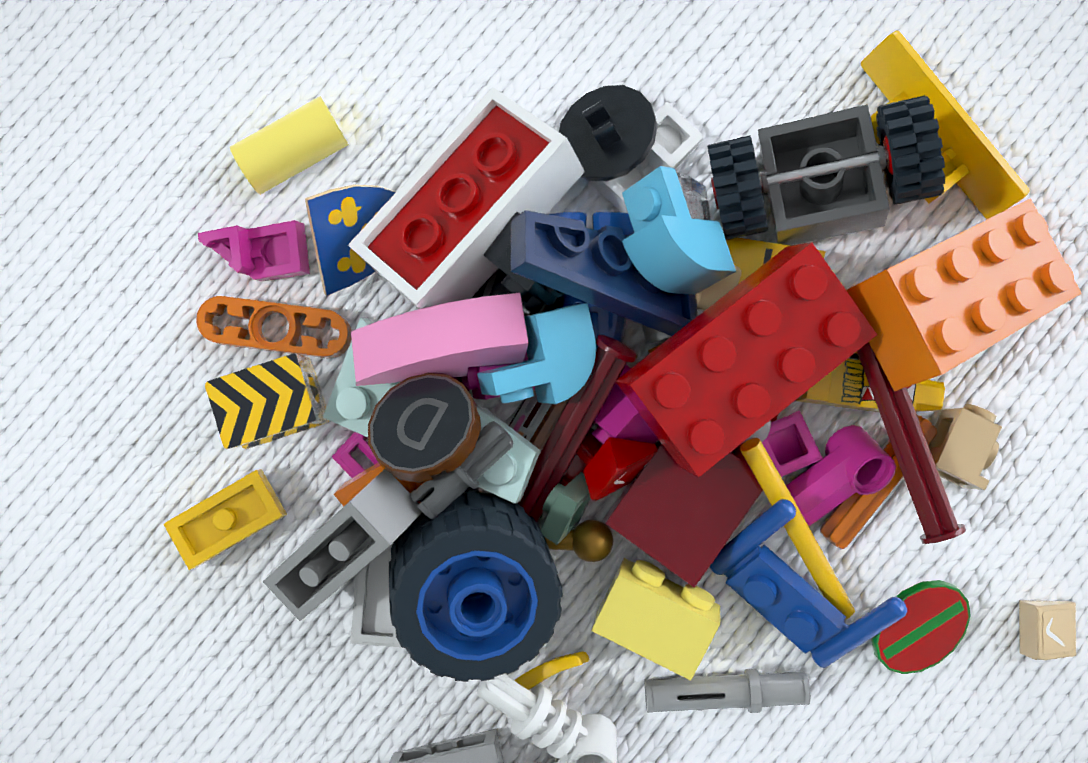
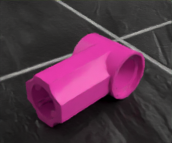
[786,425,896,526]

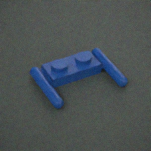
[710,499,907,668]

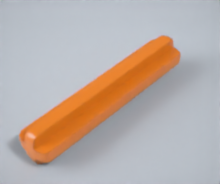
[820,415,937,549]

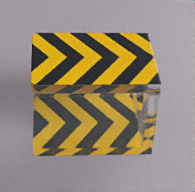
[205,353,331,449]

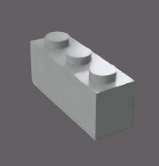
[262,469,422,621]

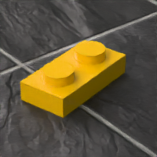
[163,469,287,570]

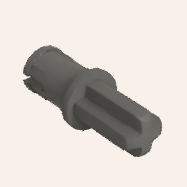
[410,421,514,520]

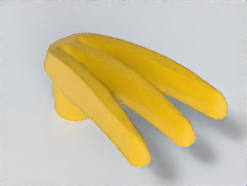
[514,651,590,690]

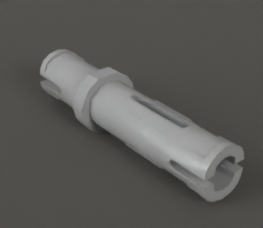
[644,669,811,713]

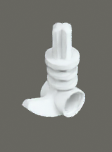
[477,674,617,763]

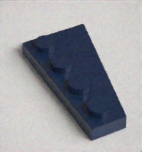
[511,210,698,336]

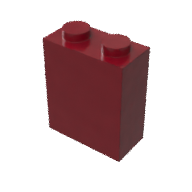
[602,440,763,588]

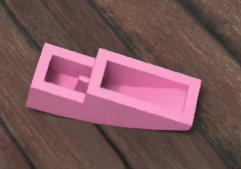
[351,293,528,386]

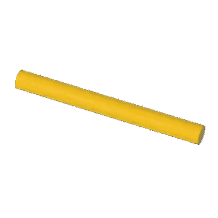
[740,438,855,620]

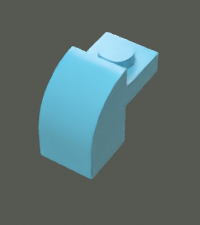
[622,166,736,294]
[477,303,596,404]

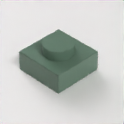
[540,472,591,545]

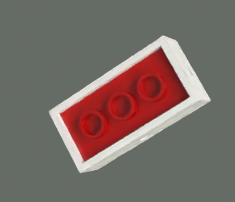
[348,86,585,309]

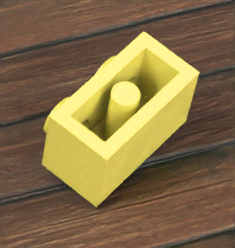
[591,558,720,681]

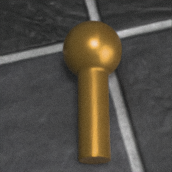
[540,520,614,562]

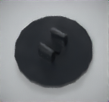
[559,85,658,181]

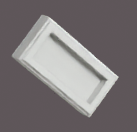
[350,543,402,648]

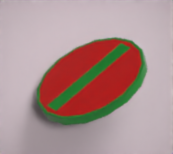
[871,580,971,674]

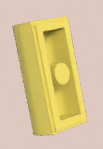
[230,96,349,195]

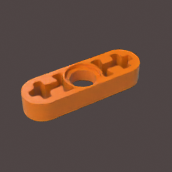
[196,296,352,359]

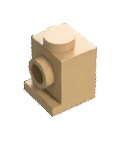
[928,404,1002,490]

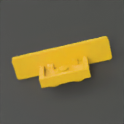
[861,30,1030,219]

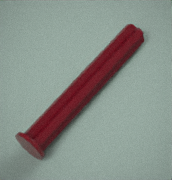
[517,335,637,523]
[857,342,966,544]

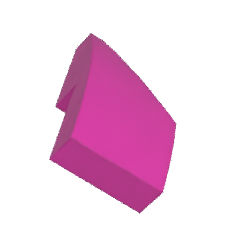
[198,220,310,281]

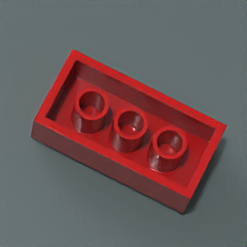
[615,242,877,477]

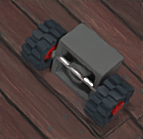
[707,95,945,246]

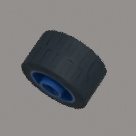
[389,490,563,682]

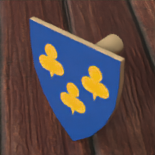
[304,184,396,296]

